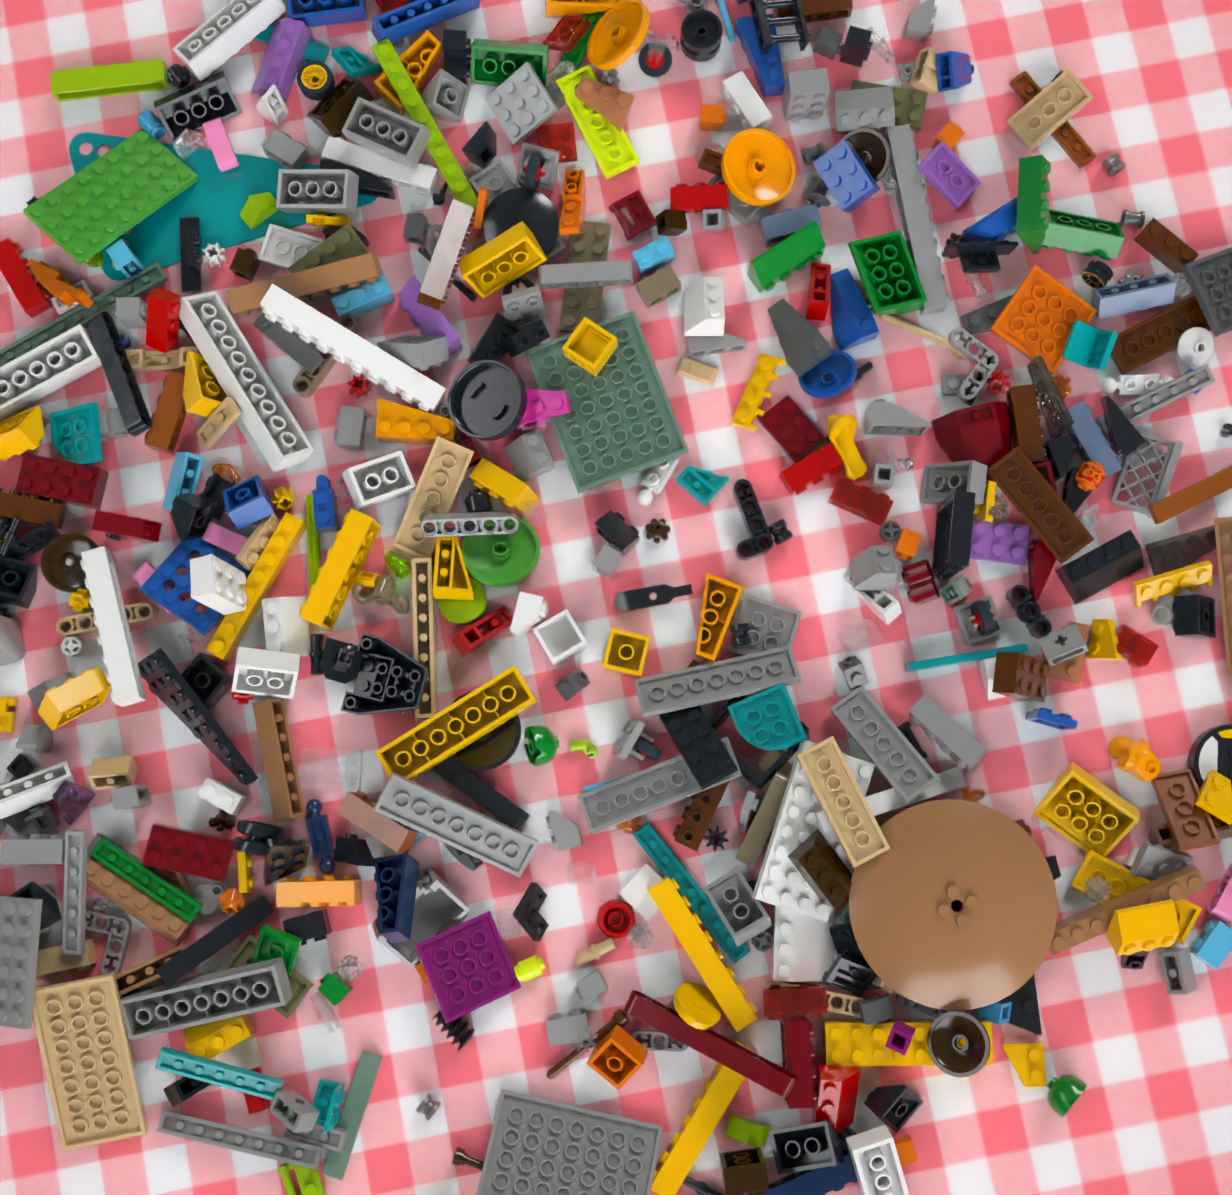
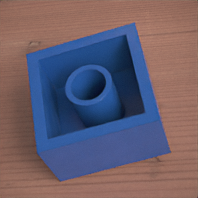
[222,474,274,530]

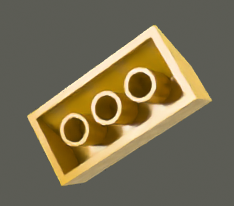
[458,221,547,299]

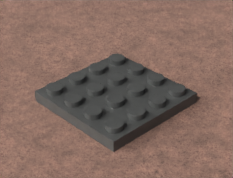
[1181,247,1232,337]

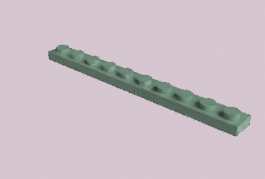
[0,262,169,367]

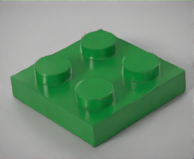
[252,924,302,977]

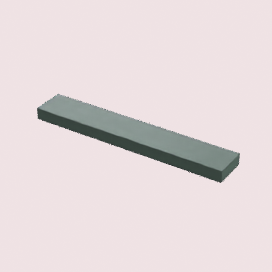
[322,1050,383,1180]

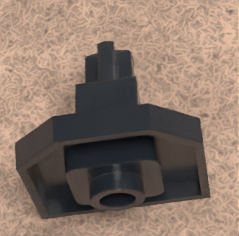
[319,637,363,684]

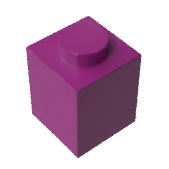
[885,1020,916,1055]

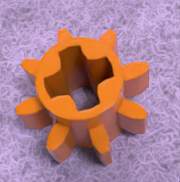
[218,888,246,914]

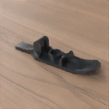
[614,584,693,612]

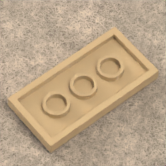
[1006,68,1093,151]

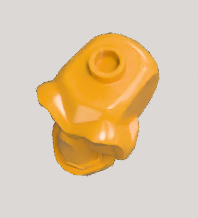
[1109,736,1161,782]

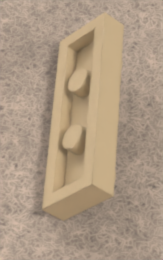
[196,397,241,448]
[235,513,280,571]

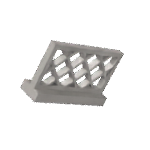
[1110,431,1184,519]

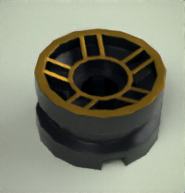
[1081,260,1114,289]

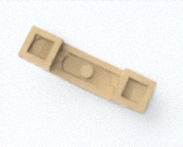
[125,346,200,371]

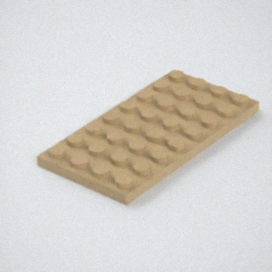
[33,973,148,1151]

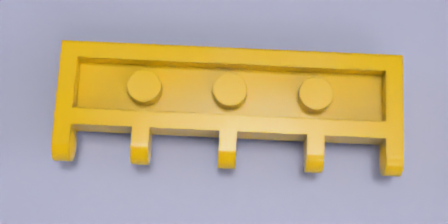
[731,353,786,432]
[1133,560,1213,608]

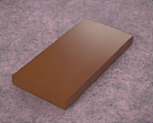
[1151,768,1221,852]

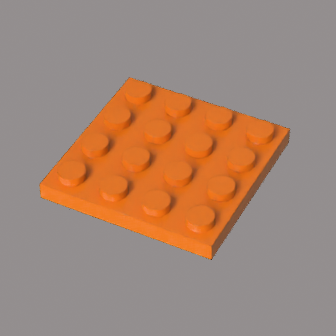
[989,265,1097,375]

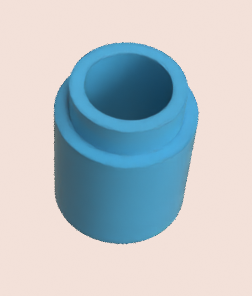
[137,110,166,139]

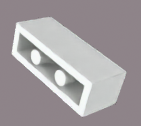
[721,71,772,130]

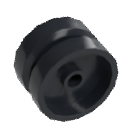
[680,9,723,62]
[233,820,284,856]

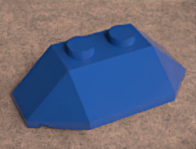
[962,196,1018,243]

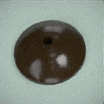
[841,128,891,183]
[41,533,98,593]
[927,1011,991,1077]

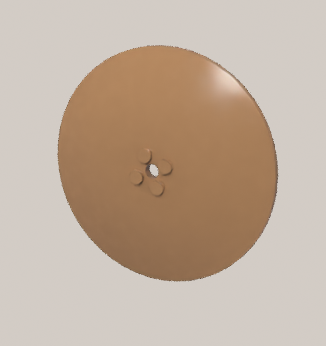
[848,799,1057,1011]

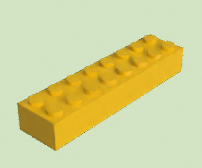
[375,665,538,781]
[822,1018,994,1066]

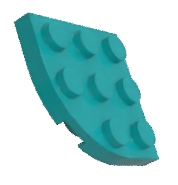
[50,402,103,465]
[727,682,808,751]

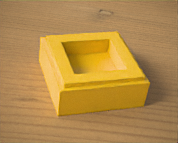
[355,571,379,587]

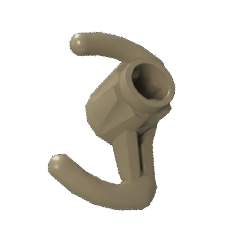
[352,575,409,614]

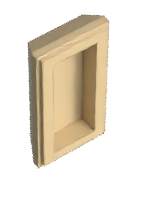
[676,356,719,387]

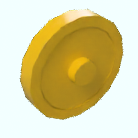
[673,982,721,1030]

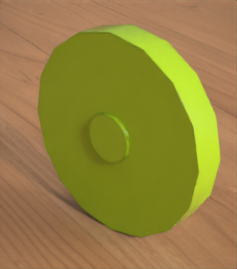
[438,578,488,626]

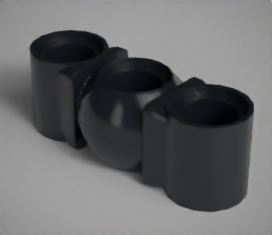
[1006,585,1052,638]

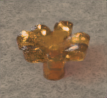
[1045,374,1071,399]
[962,786,985,803]
[616,816,642,834]

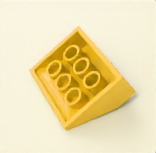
[1033,762,1140,857]

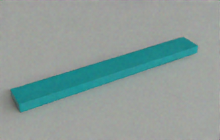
[632,822,750,964]

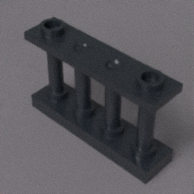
[749,0,810,55]

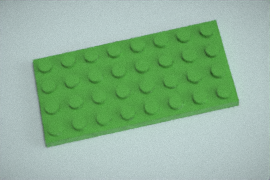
[23,129,198,265]

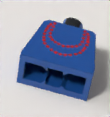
[935,51,974,92]

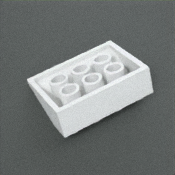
[771,905,834,982]

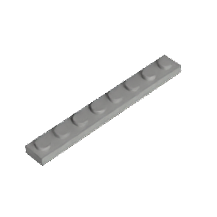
[157,1110,323,1170]

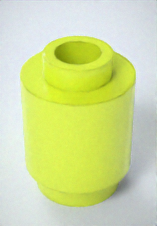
[514,955,546,982]

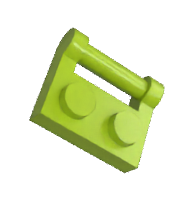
[277,1163,326,1195]

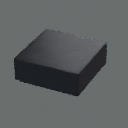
[6,753,37,779]

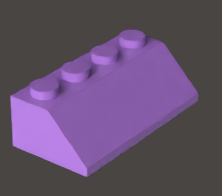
[251,17,311,102]
[398,275,463,357]

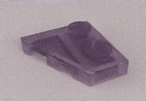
[52,780,96,825]

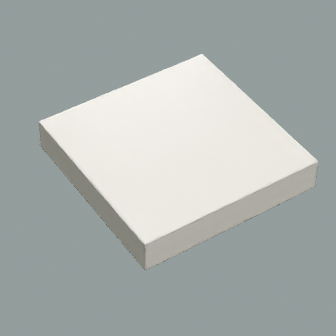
[619,863,662,922]

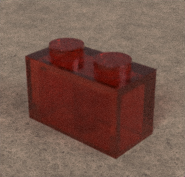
[1115,624,1159,668]

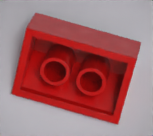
[812,1064,861,1134]

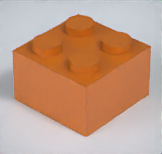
[586,1025,649,1090]

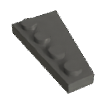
[961,295,1013,334]

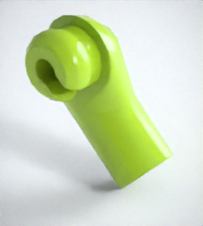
[569,739,598,759]

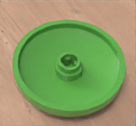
[461,517,540,587]

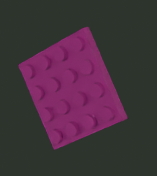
[414,911,521,1023]

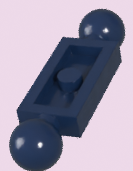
[306,799,335,874]

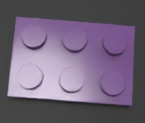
[916,140,981,209]
[970,519,1029,565]

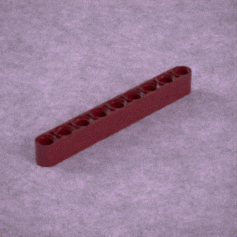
[624,990,798,1098]

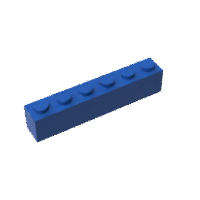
[371,0,481,43]

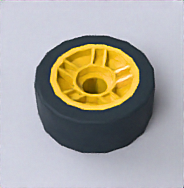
[297,60,335,101]

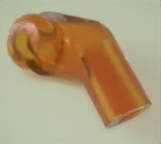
[212,463,241,484]

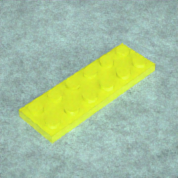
[555,65,640,180]

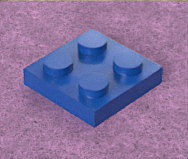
[1025,707,1078,730]

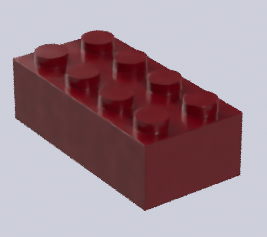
[15,453,109,510]
[142,822,234,882]
[780,1015,817,1109]

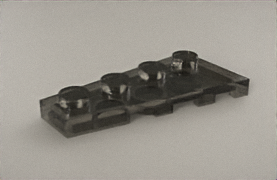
[1027,355,1074,439]
[1145,525,1216,576]

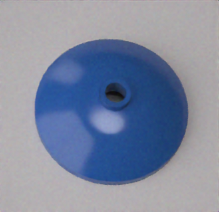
[798,350,857,398]

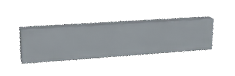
[1096,364,1215,435]
[62,829,88,955]

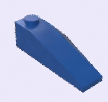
[830,268,879,351]

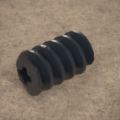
[431,1010,475,1051]

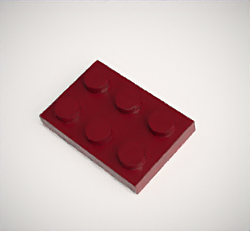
[758,395,826,463]

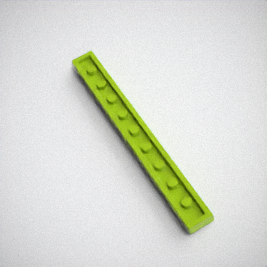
[371,38,478,215]

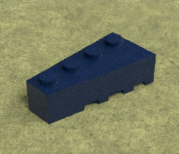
[374,853,420,943]

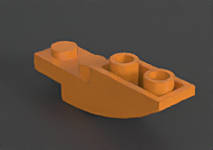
[559,170,585,235]
[29,259,94,309]

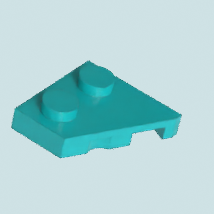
[332,46,383,79]
[675,465,730,507]

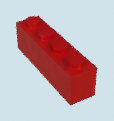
[0,237,53,318]

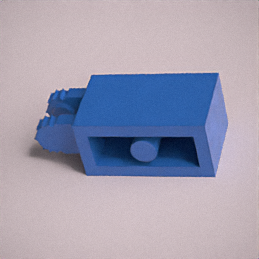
[312,474,340,533]

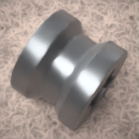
[1101,152,1127,177]
[879,520,901,543]
[752,930,773,952]
[416,1093,441,1121]

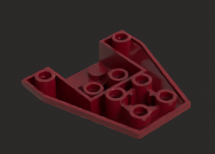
[931,401,1012,482]

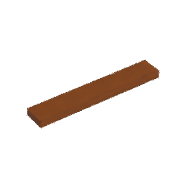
[1009,71,1096,169]
[1148,465,1232,524]

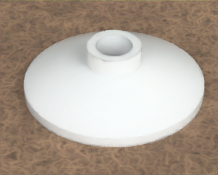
[1177,327,1214,366]

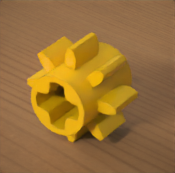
[271,485,297,511]
[69,588,92,613]

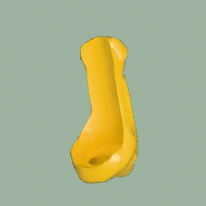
[826,414,868,481]

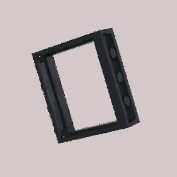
[932,490,976,580]
[709,692,811,789]

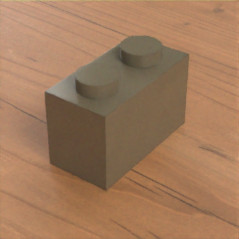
[636,265,681,309]

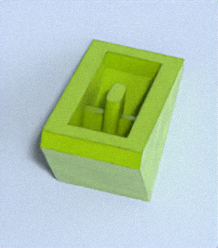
[239,192,279,230]
[725,1113,770,1147]

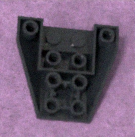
[341,633,430,715]

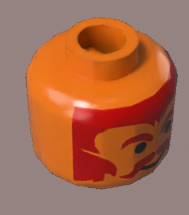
[1075,461,1106,491]

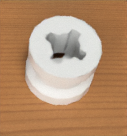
[61,636,87,657]

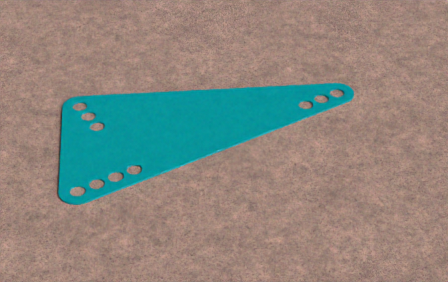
[69,132,378,281]

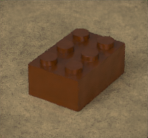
[992,652,1049,702]

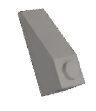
[686,333,748,357]

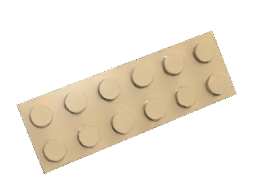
[392,436,474,558]
[795,736,890,868]

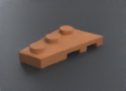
[575,76,635,132]
[1047,621,1090,684]

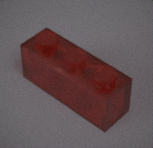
[827,477,894,526]
[761,985,828,1020]

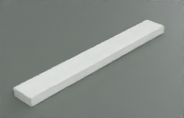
[815,767,966,833]

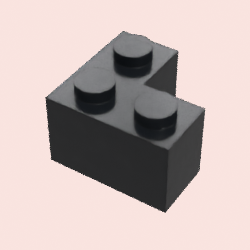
[442,29,471,85]

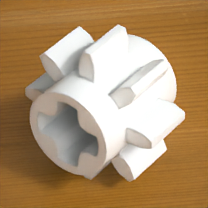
[202,243,227,268]

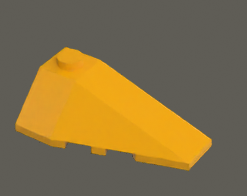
[545,0,622,17]

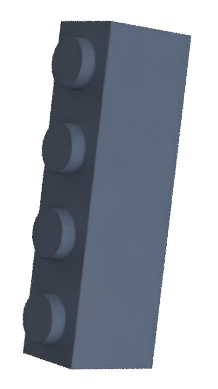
[1091,273,1176,319]
[1058,401,1122,479]

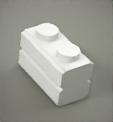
[197,778,247,815]

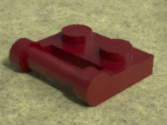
[609,190,656,240]

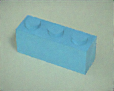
[162,452,204,511]

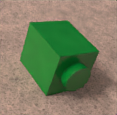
[318,971,353,1006]

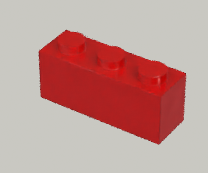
[670,181,730,213]
[145,287,181,354]
[779,443,843,496]

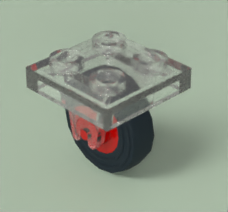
[639,30,679,77]

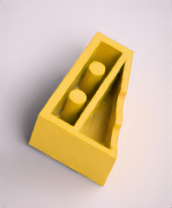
[469,457,540,518]
[433,536,474,601]

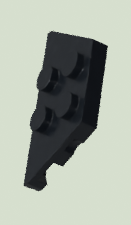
[263,839,309,886]
[1004,974,1042,1035]

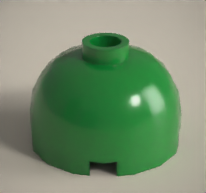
[524,725,559,767]
[1047,1074,1087,1118]

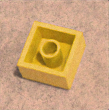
[602,628,651,678]

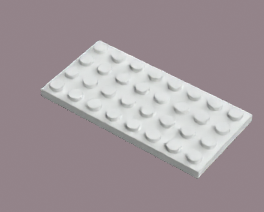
[752,740,875,922]

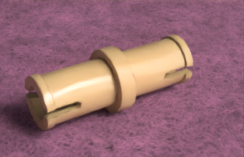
[575,937,617,967]

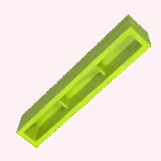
[50,58,170,102]

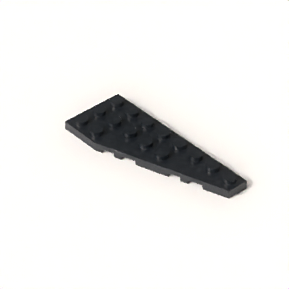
[138,648,258,786]

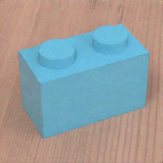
[632,235,675,277]
[106,239,145,278]
[1190,919,1232,969]

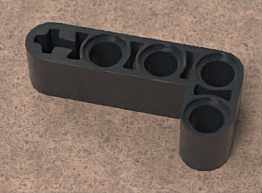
[733,479,773,561]

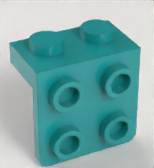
[1062,320,1118,371]
[313,1078,347,1134]

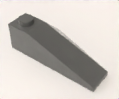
[768,299,831,378]
[252,313,324,374]

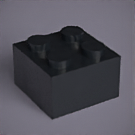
[182,652,233,710]

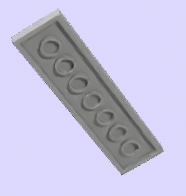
[634,645,801,718]
[578,737,743,834]
[374,772,539,877]

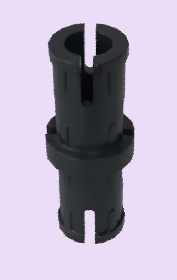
[309,634,323,675]

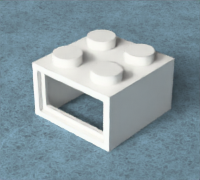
[532,609,588,665]

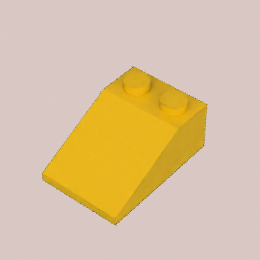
[183,351,227,418]

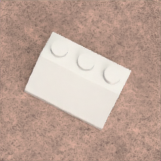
[684,277,725,336]
[510,591,549,638]
[262,597,311,657]

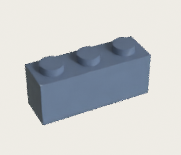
[759,204,822,246]

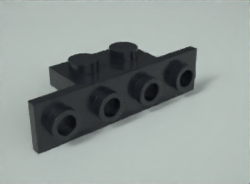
[179,217,203,293]
[941,240,1019,273]

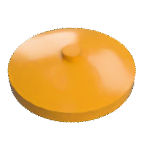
[587,0,650,70]
[721,128,795,206]

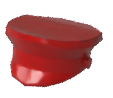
[597,899,636,939]

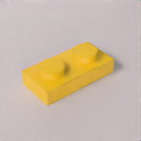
[237,852,255,893]

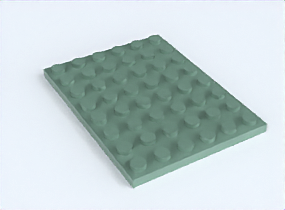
[525,310,689,494]

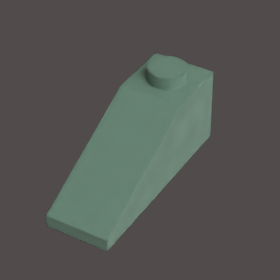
[938,575,972,607]

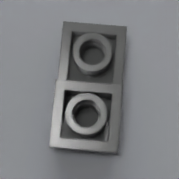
[444,843,483,871]

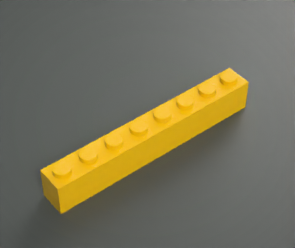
[206,512,307,662]
[647,876,757,1032]
[651,1038,757,1195]

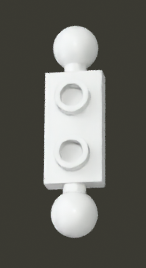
[1101,374,1174,395]
[637,458,679,505]

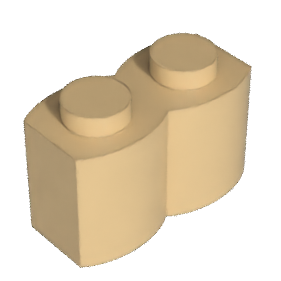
[910,47,939,95]

